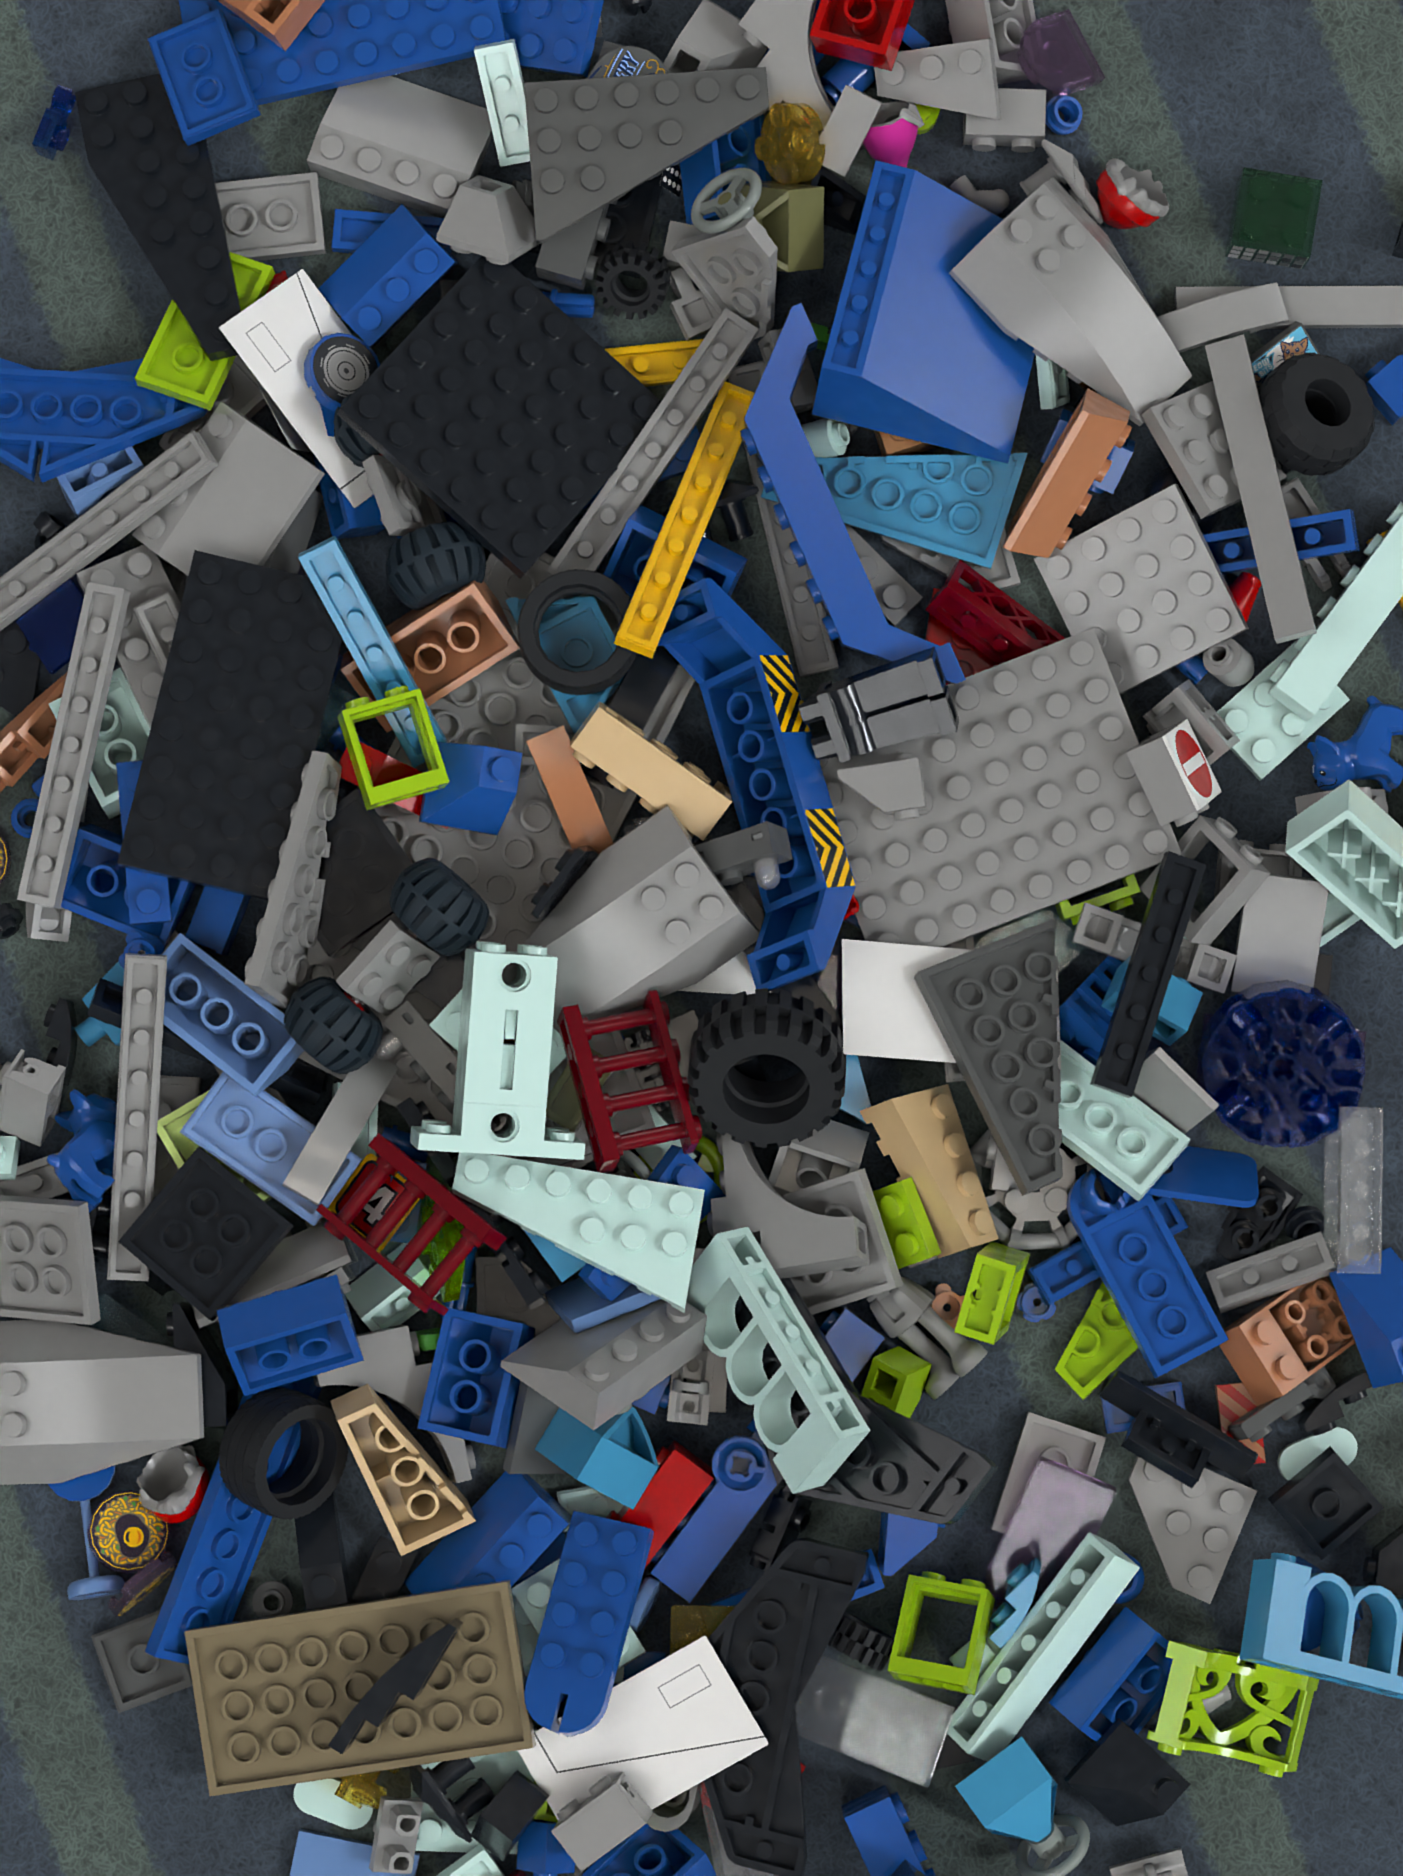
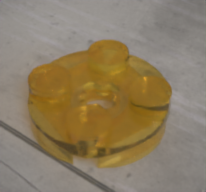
[755,103,825,185]

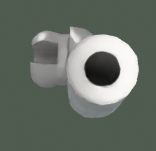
[950,175,1010,215]

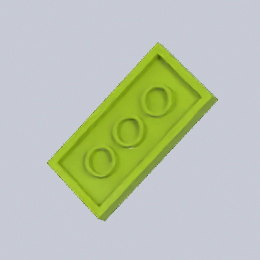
[134,252,275,411]

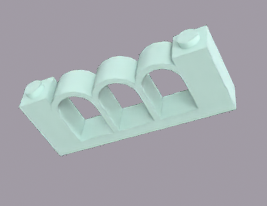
[686,1227,871,1494]

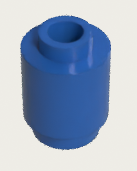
[821,58,875,106]

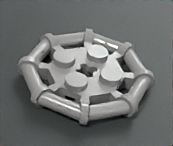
[970,1129,1105,1251]

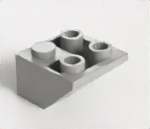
[663,0,768,73]
[436,175,541,265]

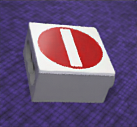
[1126,719,1222,827]

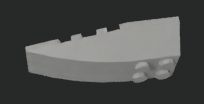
[949,177,1192,426]
[502,805,760,1032]
[0,1320,204,1485]

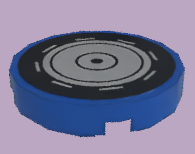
[304,333,380,412]

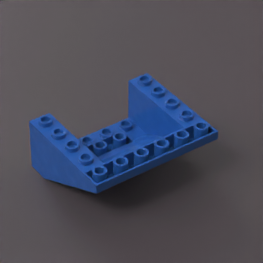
[812,160,1035,464]

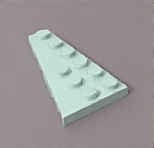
[452,1152,705,1313]

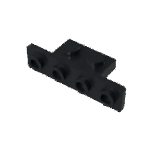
[1100,1371,1258,1489]

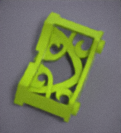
[1147,1641,1319,1778]

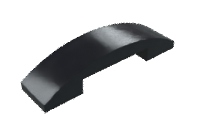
[580,646,680,789]

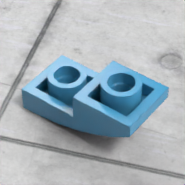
[989,1557,1042,1649]

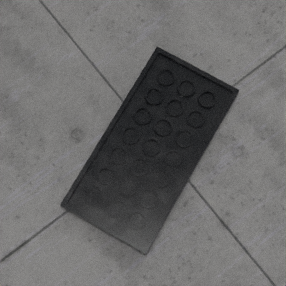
[117,550,343,901]

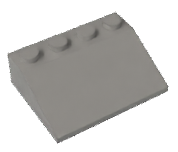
[307,76,493,218]
[132,401,325,576]
[500,1299,707,1430]

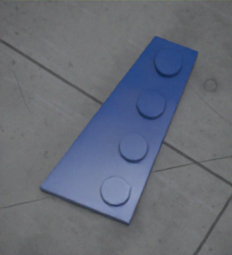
[578,1145,726,1302]

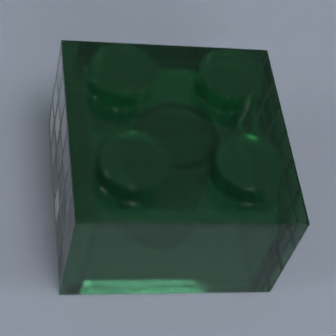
[1225,167,1323,269]

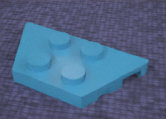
[505,596,629,735]

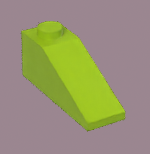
[861,1346,932,1418]

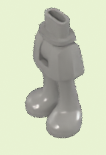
[866,1277,988,1400]

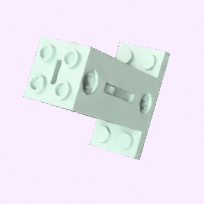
[410,941,585,1160]

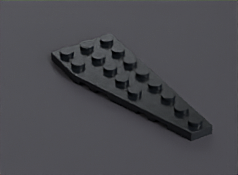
[75,73,242,361]

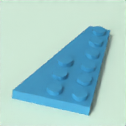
[761,453,1028,569]

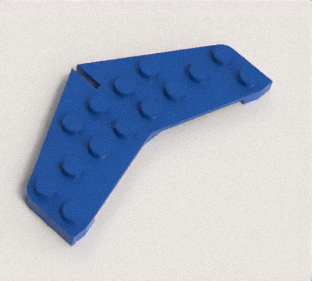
[0,358,208,483]

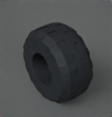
[1258,353,1375,476]

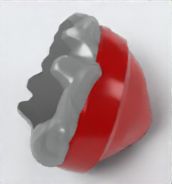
[1096,158,1169,229]
[136,1445,209,1523]

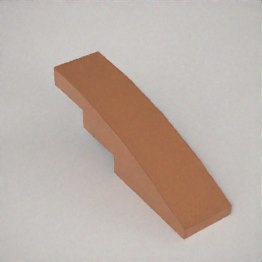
[0,672,67,793]
[526,725,613,853]

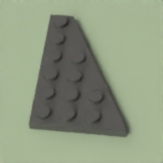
[524,67,769,243]
[914,918,1063,1196]

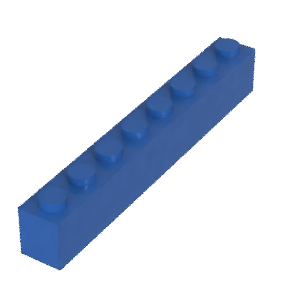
[650,1308,885,1603]

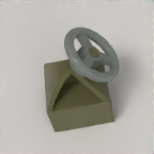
[691,168,824,272]

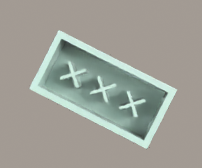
[1285,780,1403,949]

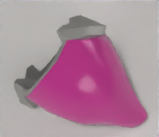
[863,101,925,168]

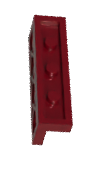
[925,560,1066,665]

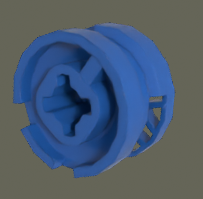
[712,1435,769,1495]

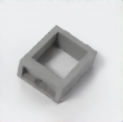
[1140,815,1271,946]

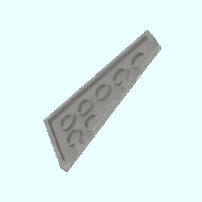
[244,750,342,1013]

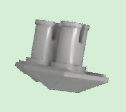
[1019,139,1103,224]

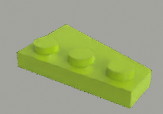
[1055,1282,1139,1400]

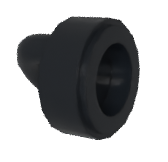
[33,511,67,550]

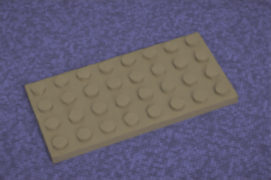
[184,1579,536,1796]

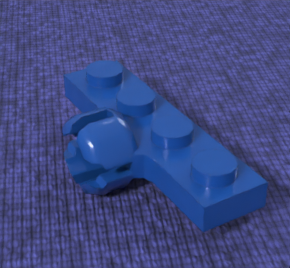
[116,760,172,926]

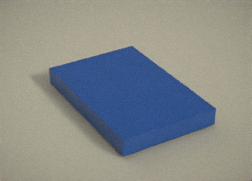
[147,8,261,146]

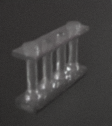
[1323,1107,1383,1274]

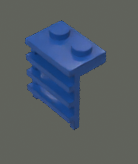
[1059,956,1122,1066]

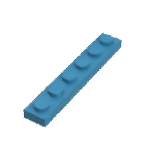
[298,536,448,767]

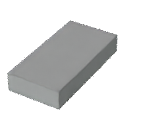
[809,84,883,177]

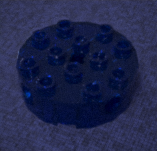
[1198,980,1366,1148]

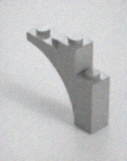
[738,0,834,137]
[707,1133,870,1279]
[313,1325,476,1483]

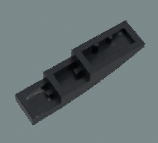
[328,1618,463,1754]

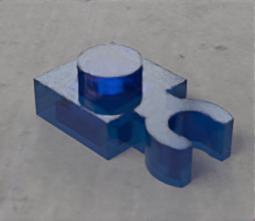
[32,84,76,160]

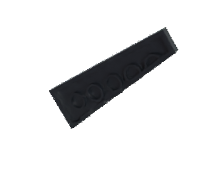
[397,1097,549,1311]

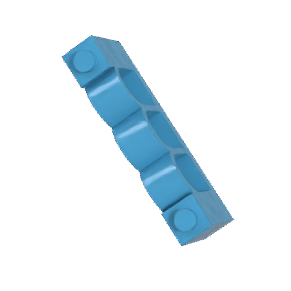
[1240,1553,1403,1700]

